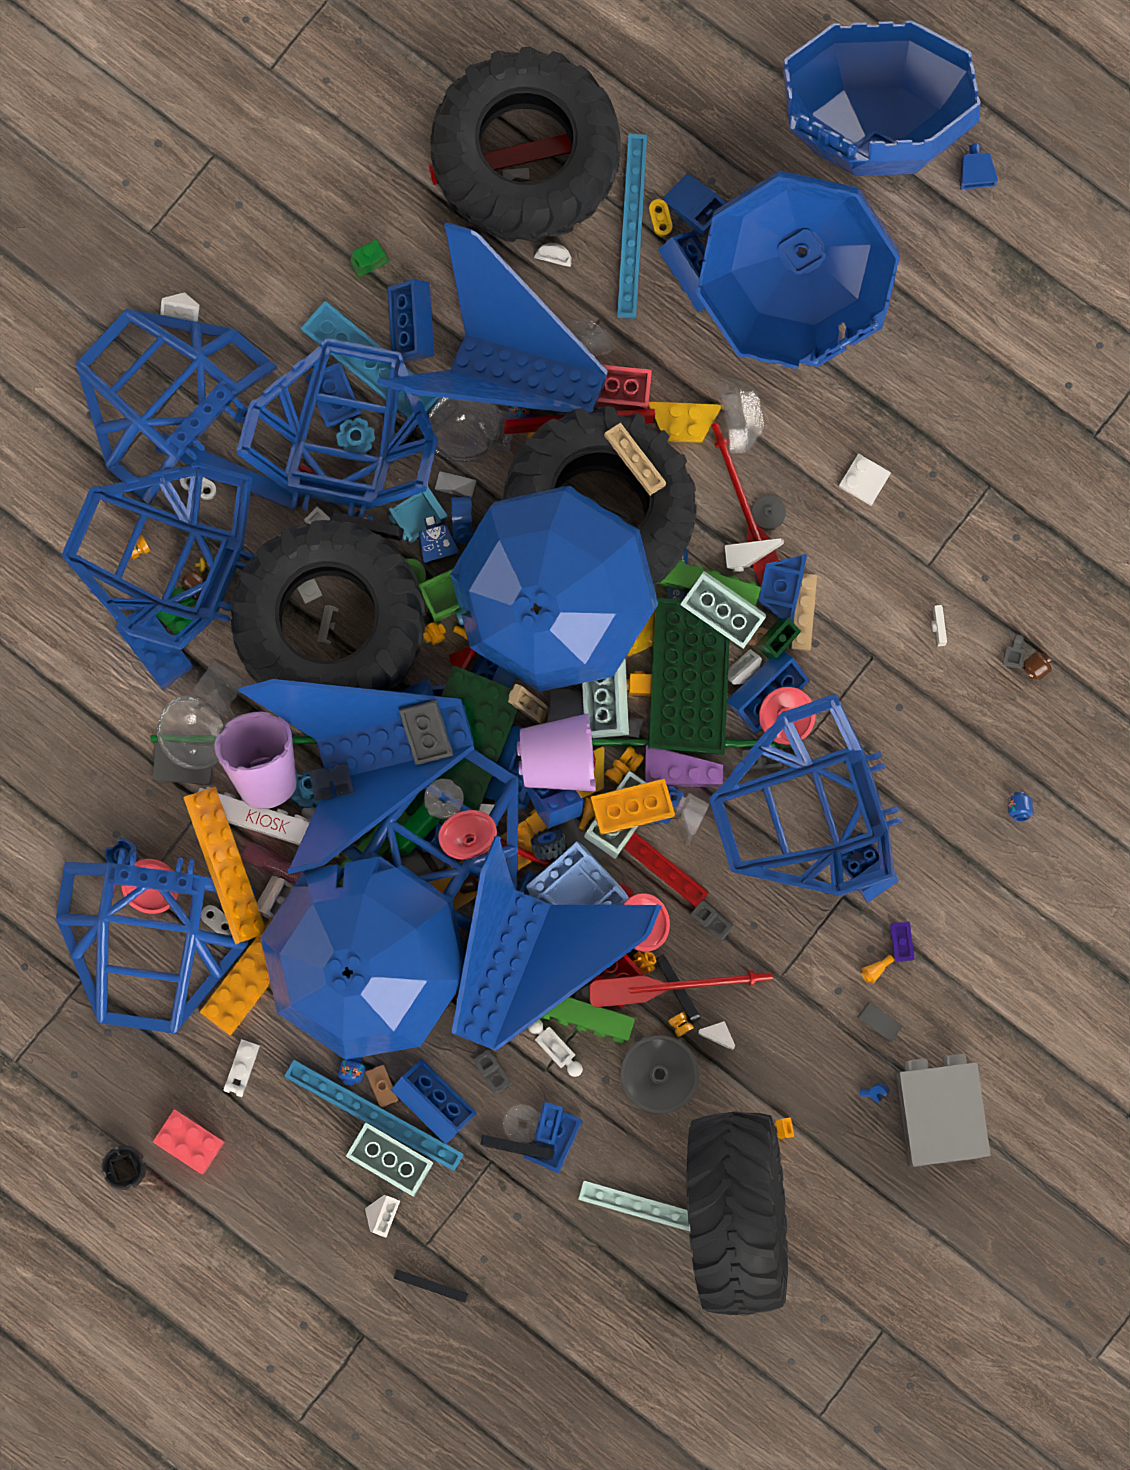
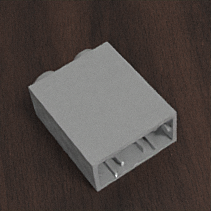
[896,1054,991,1167]

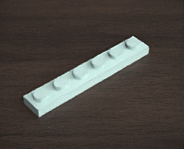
[578,1181,690,1231]

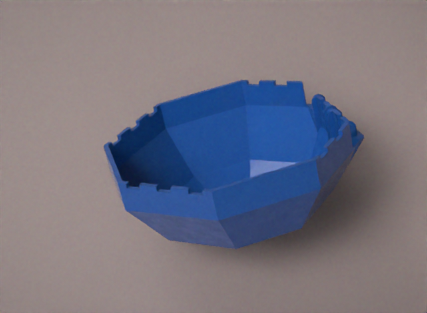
[783,20,981,176]
[696,171,900,369]
[450,486,658,692]
[261,856,465,1060]

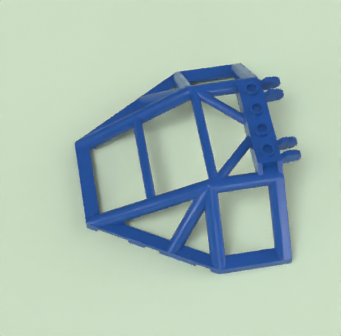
[75,309,277,505]
[237,338,438,519]
[61,462,256,650]
[709,694,903,896]
[341,749,519,932]
[56,849,256,1034]

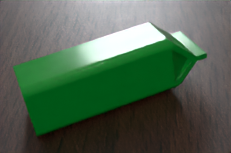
[388,801,442,856]

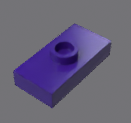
[890,921,915,962]

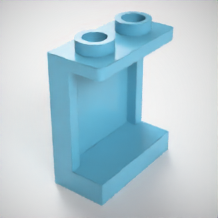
[387,486,448,544]

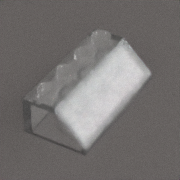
[676,794,710,848]

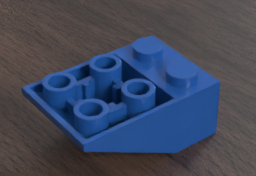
[661,174,726,238]
[520,775,583,829]
[841,832,899,903]

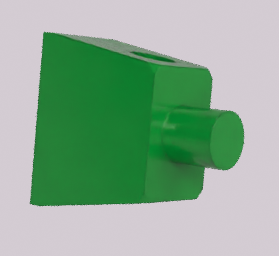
[350,240,391,277]

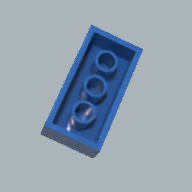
[115,610,194,690]

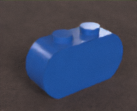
[451,496,473,543]

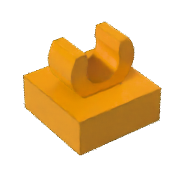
[774,1118,794,1139]

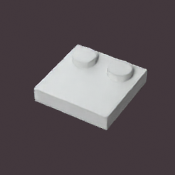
[839,454,891,506]

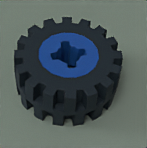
[530,828,568,860]

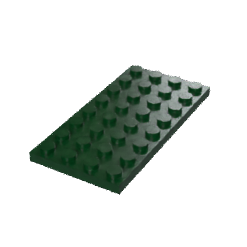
[648,598,730,755]
[405,665,519,826]

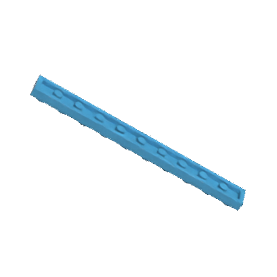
[617,134,647,319]
[284,1060,464,1171]

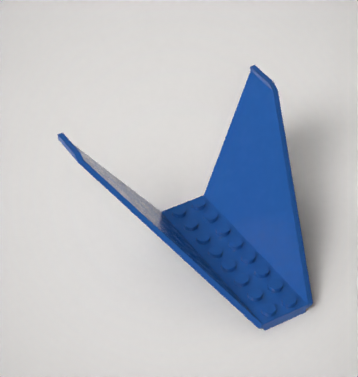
[377,222,608,413]
[238,679,474,874]
[451,836,661,1051]

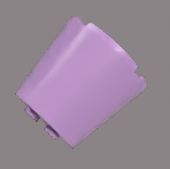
[215,712,297,809]
[517,714,596,791]

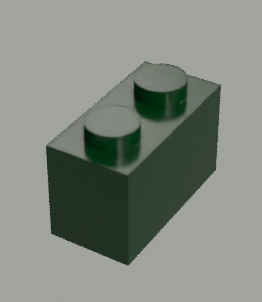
[755,618,801,659]

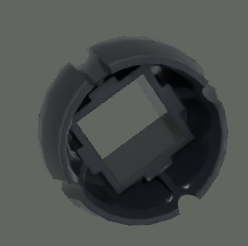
[101,1146,146,1190]

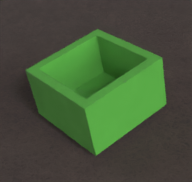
[419,569,460,623]

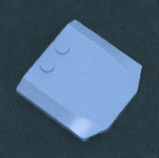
[526,841,629,905]

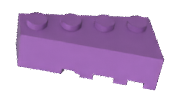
[645,745,723,787]

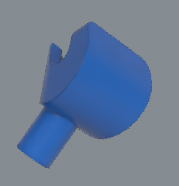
[860,1082,890,1103]

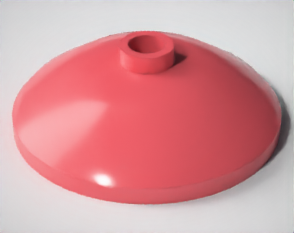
[759,687,815,745]
[439,810,497,859]
[121,859,179,914]
[623,894,670,952]

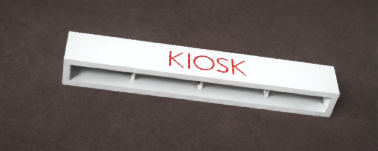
[198,787,340,858]

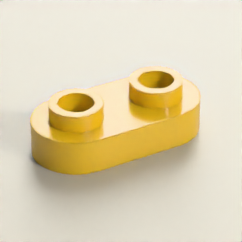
[649,199,672,237]

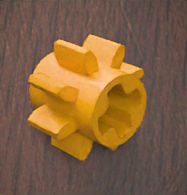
[423,621,446,645]
[633,951,656,975]

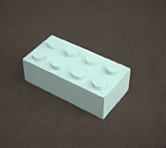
[680,571,766,649]
[582,659,629,738]
[584,771,646,859]
[346,1123,434,1197]

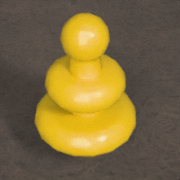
[195,557,210,573]

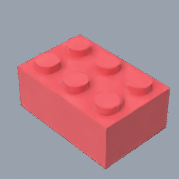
[595,365,652,410]
[153,1109,225,1175]

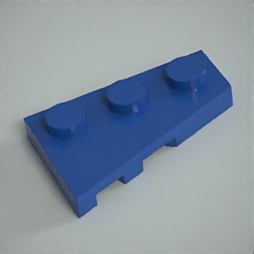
[523,1112,583,1174]

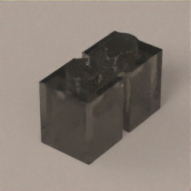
[310,763,354,801]

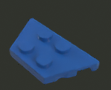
[758,554,807,622]

